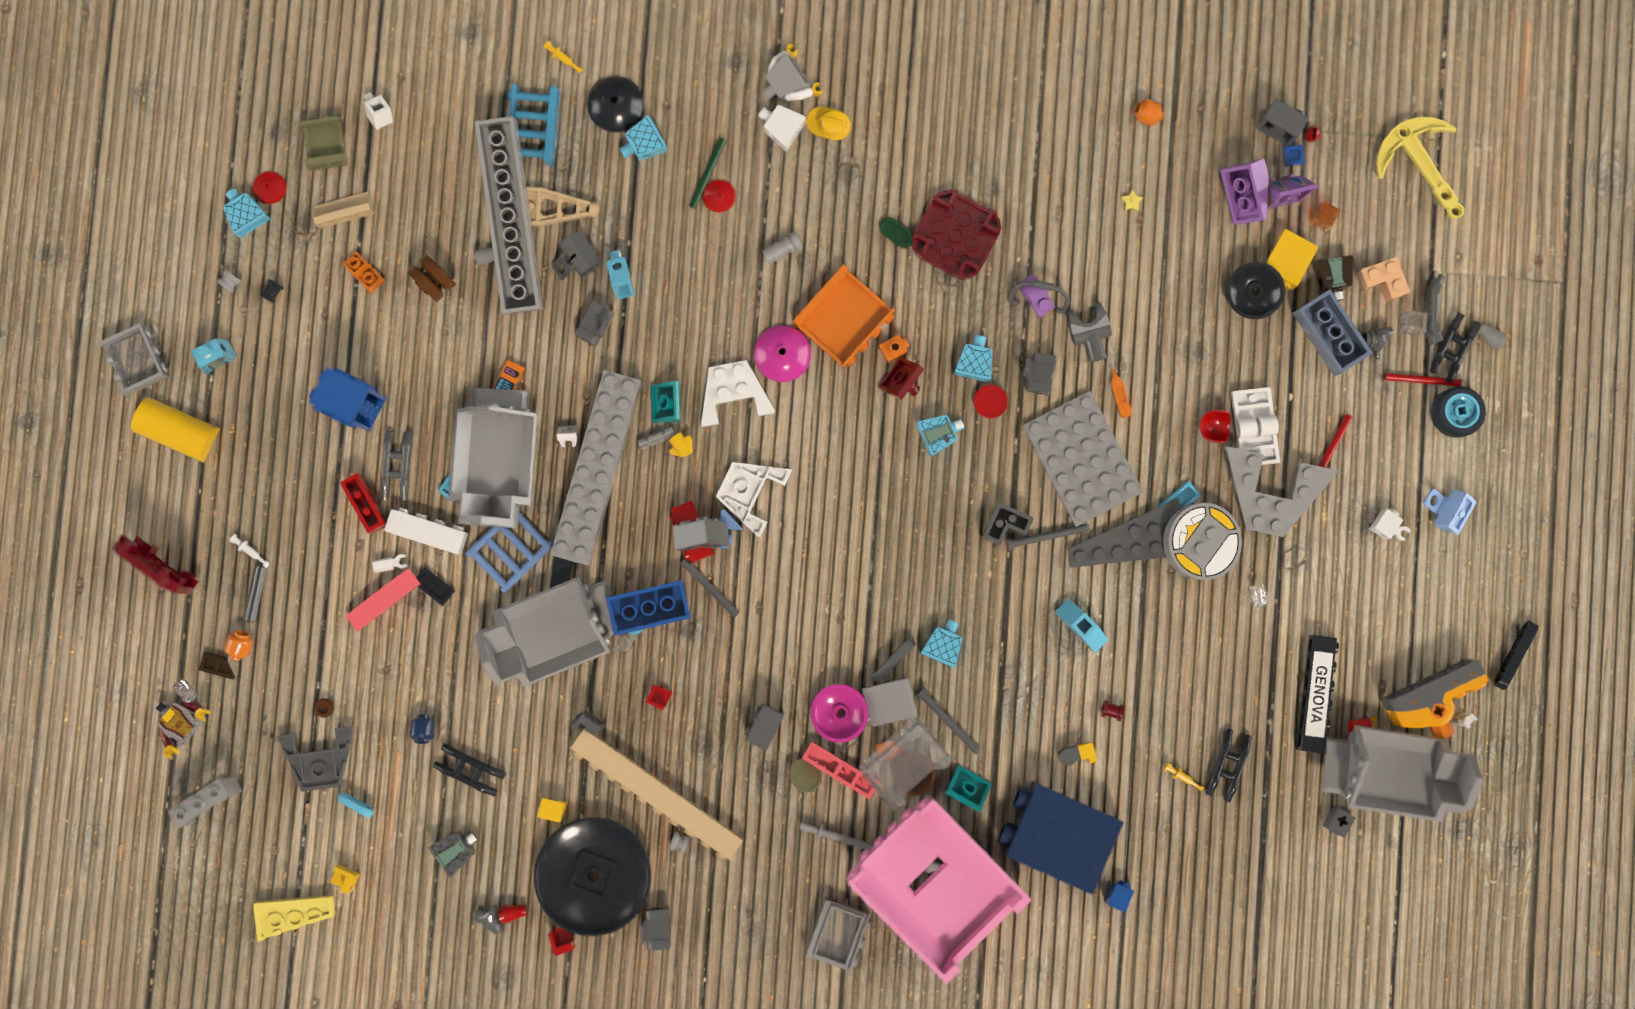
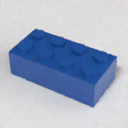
[605,580,691,636]

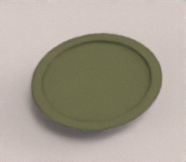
[790,758,822,792]

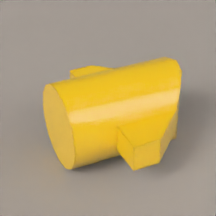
[669,432,693,457]

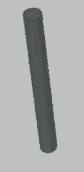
[680,558,740,618]

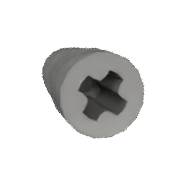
[762,231,803,264]

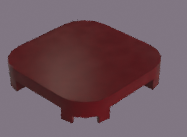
[912,189,1002,280]
[112,534,200,594]

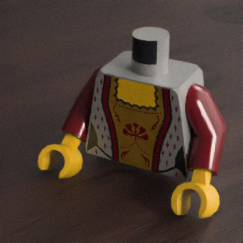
[156,700,211,759]

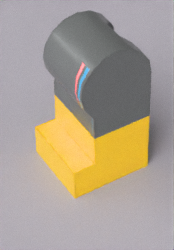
[1058,742,1097,766]

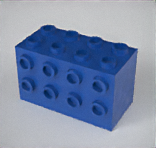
[309,367,387,432]

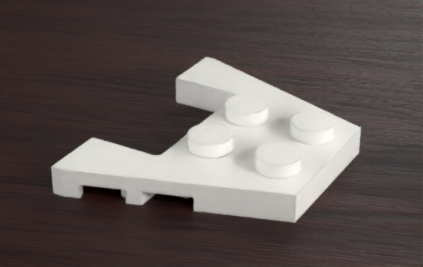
[701,360,775,427]
[716,462,792,538]

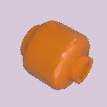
[1134,98,1164,126]
[224,630,253,660]

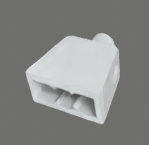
[758,105,806,152]

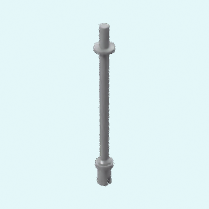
[799,822,943,873]

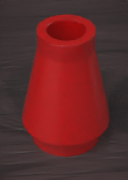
[498,904,527,924]

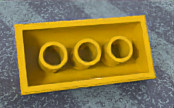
[131,397,220,463]

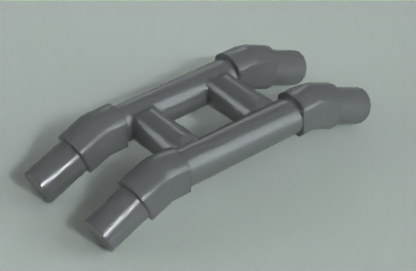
[1423,274,1445,346]
[380,430,413,500]

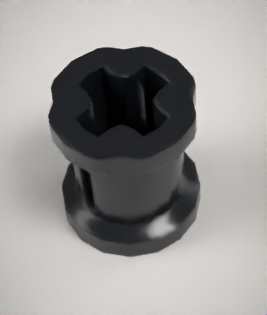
[259,279,284,304]

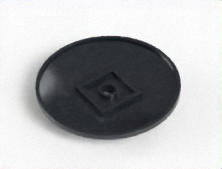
[534,817,651,936]

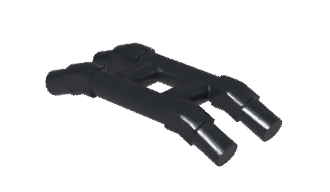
[1429,312,1482,383]
[1205,728,1252,802]
[433,743,506,797]

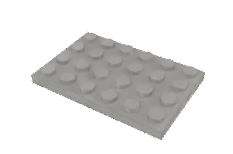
[1022,391,1143,527]

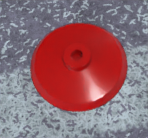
[253,171,287,204]
[702,179,736,213]
[974,385,1008,419]

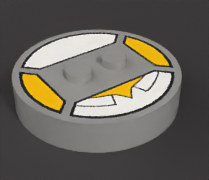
[1163,503,1242,580]

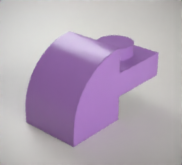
[1018,274,1055,318]

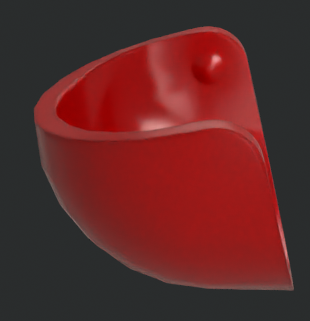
[1199,410,1231,443]

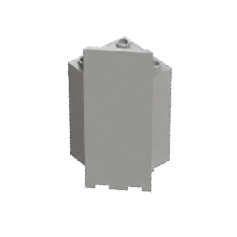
[449,388,537,529]
[474,577,614,687]
[1322,725,1484,822]

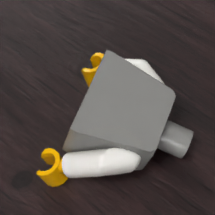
[763,44,823,101]

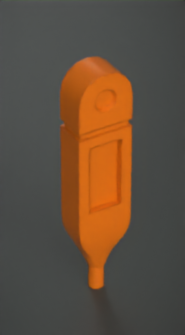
[1110,367,1132,418]

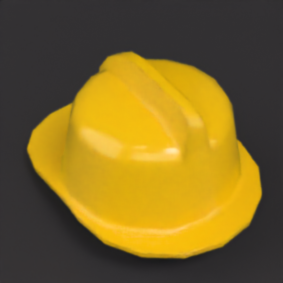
[806,107,851,141]

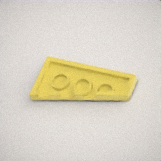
[253,895,335,942]

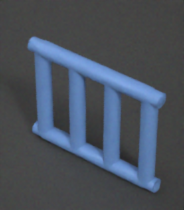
[465,509,553,593]

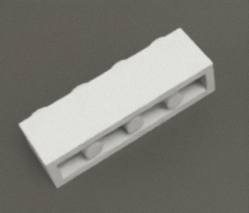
[384,507,468,555]

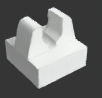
[557,425,578,447]

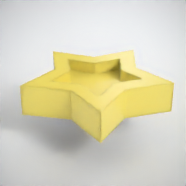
[1121,190,1143,211]

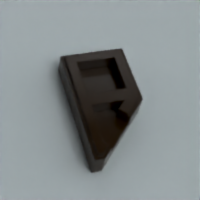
[198,652,236,680]

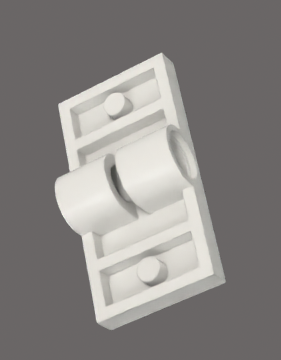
[1231,387,1280,465]

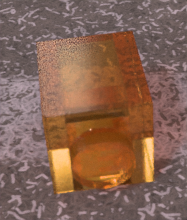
[1309,201,1341,231]

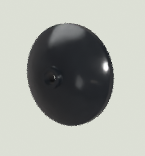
[587,76,644,133]
[1226,262,1285,319]

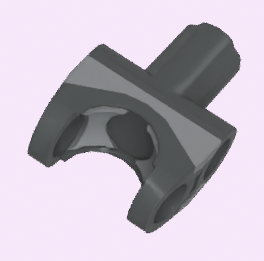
[1067,302,1112,363]

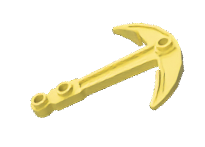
[1376,117,1464,219]

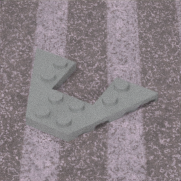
[1225,446,1338,537]

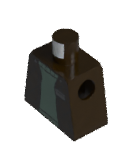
[1312,255,1353,301]

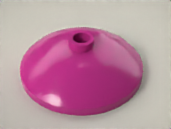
[754,325,811,382]
[811,684,869,743]

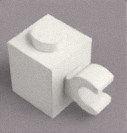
[363,93,393,130]
[1369,509,1411,541]

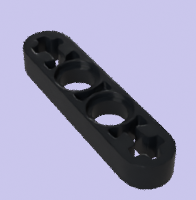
[1493,620,1539,690]

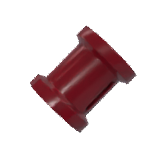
[1101,700,1124,722]

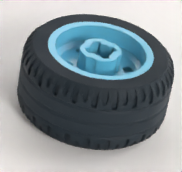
[1431,386,1486,438]

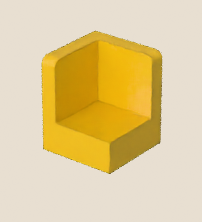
[537,798,567,823]
[330,864,360,894]

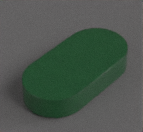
[879,217,913,249]

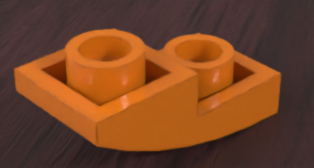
[343,251,385,293]

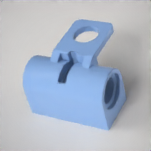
[1423,488,1477,535]

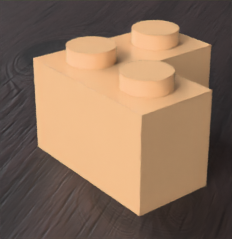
[1355,257,1410,302]

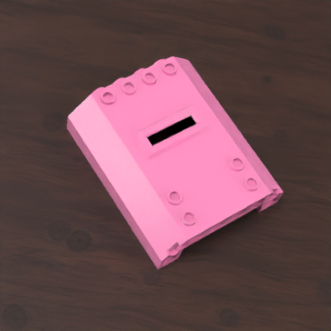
[846,796,1031,984]

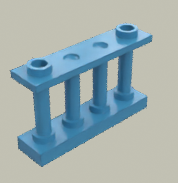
[508,83,560,166]

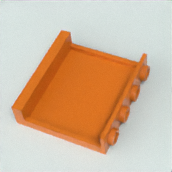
[793,264,895,369]

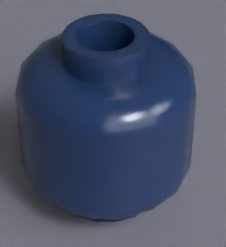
[409,715,435,744]

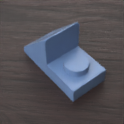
[719,510,744,549]

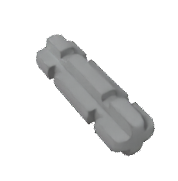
[637,427,675,450]

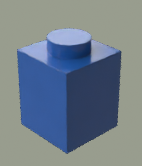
[1105,880,1134,913]

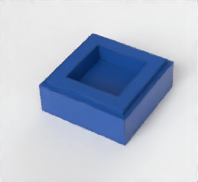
[1282,145,1305,167]

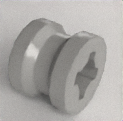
[216,270,241,293]
[669,831,690,854]

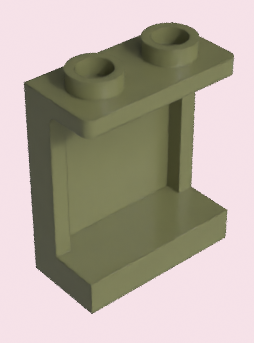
[300,115,348,171]

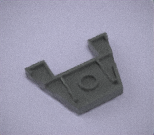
[277,726,354,792]

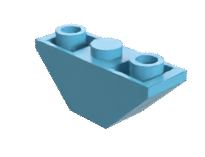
[1054,599,1108,653]

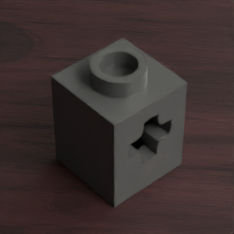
[1323,805,1356,838]

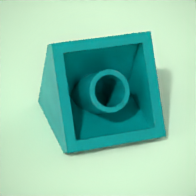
[650,381,681,423]
[944,765,992,812]

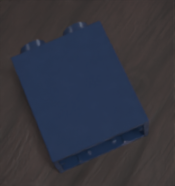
[997,781,1124,895]

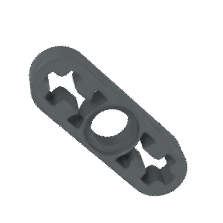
[871,637,916,684]

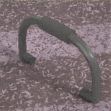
[1008,280,1070,314]

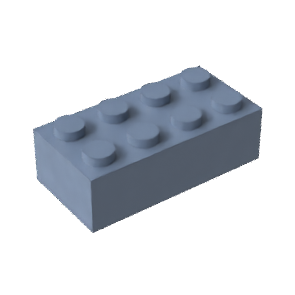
[1293,289,1373,377]

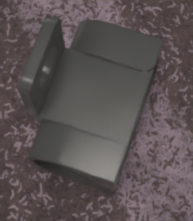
[552,231,602,280]
[575,301,614,347]
[1023,353,1057,396]
[640,907,671,950]

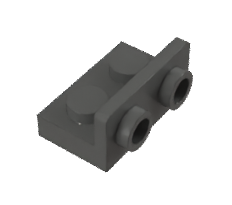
[571,711,606,734]

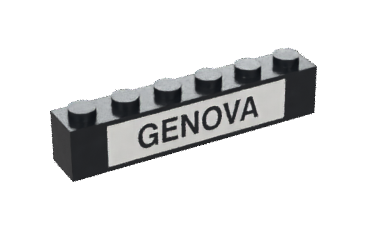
[1296,635,1339,754]

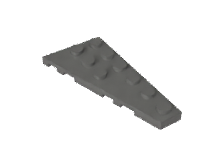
[1068,498,1180,568]

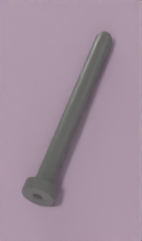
[1006,524,1090,551]
[915,687,981,754]

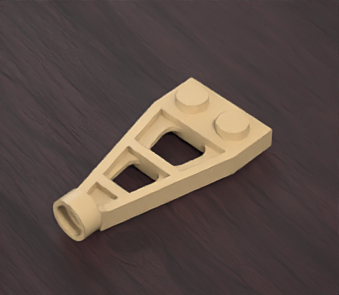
[526,187,599,227]

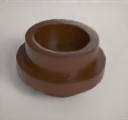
[314,698,334,718]

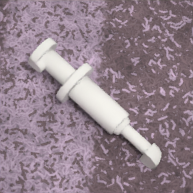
[229,534,269,568]

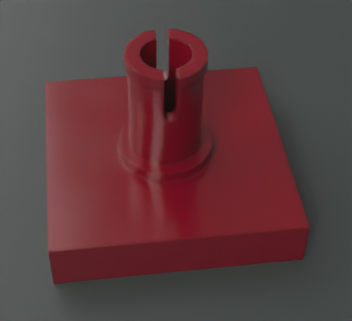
[878,357,924,400]

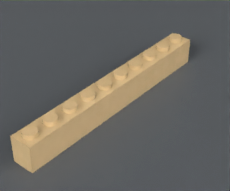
[571,729,744,860]

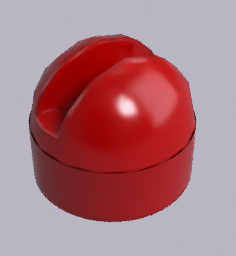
[1304,126,1320,143]

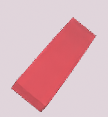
[346,568,421,632]
[802,742,880,800]

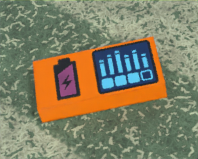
[493,360,525,390]

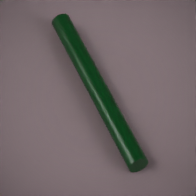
[689,138,726,209]

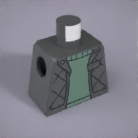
[428,831,479,878]

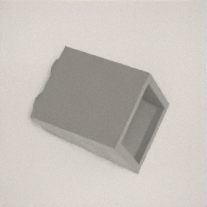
[861,677,918,727]

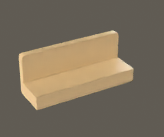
[313,192,375,229]

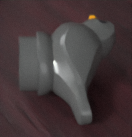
[1362,323,1393,359]
[473,904,503,934]

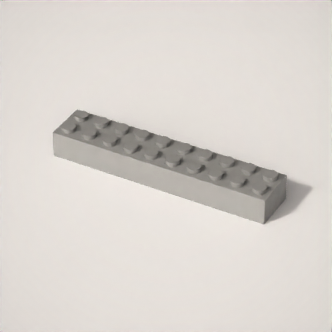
[475,116,544,315]
[550,370,643,566]

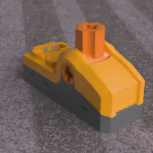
[1380,659,1489,739]

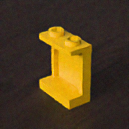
[1266,229,1319,290]

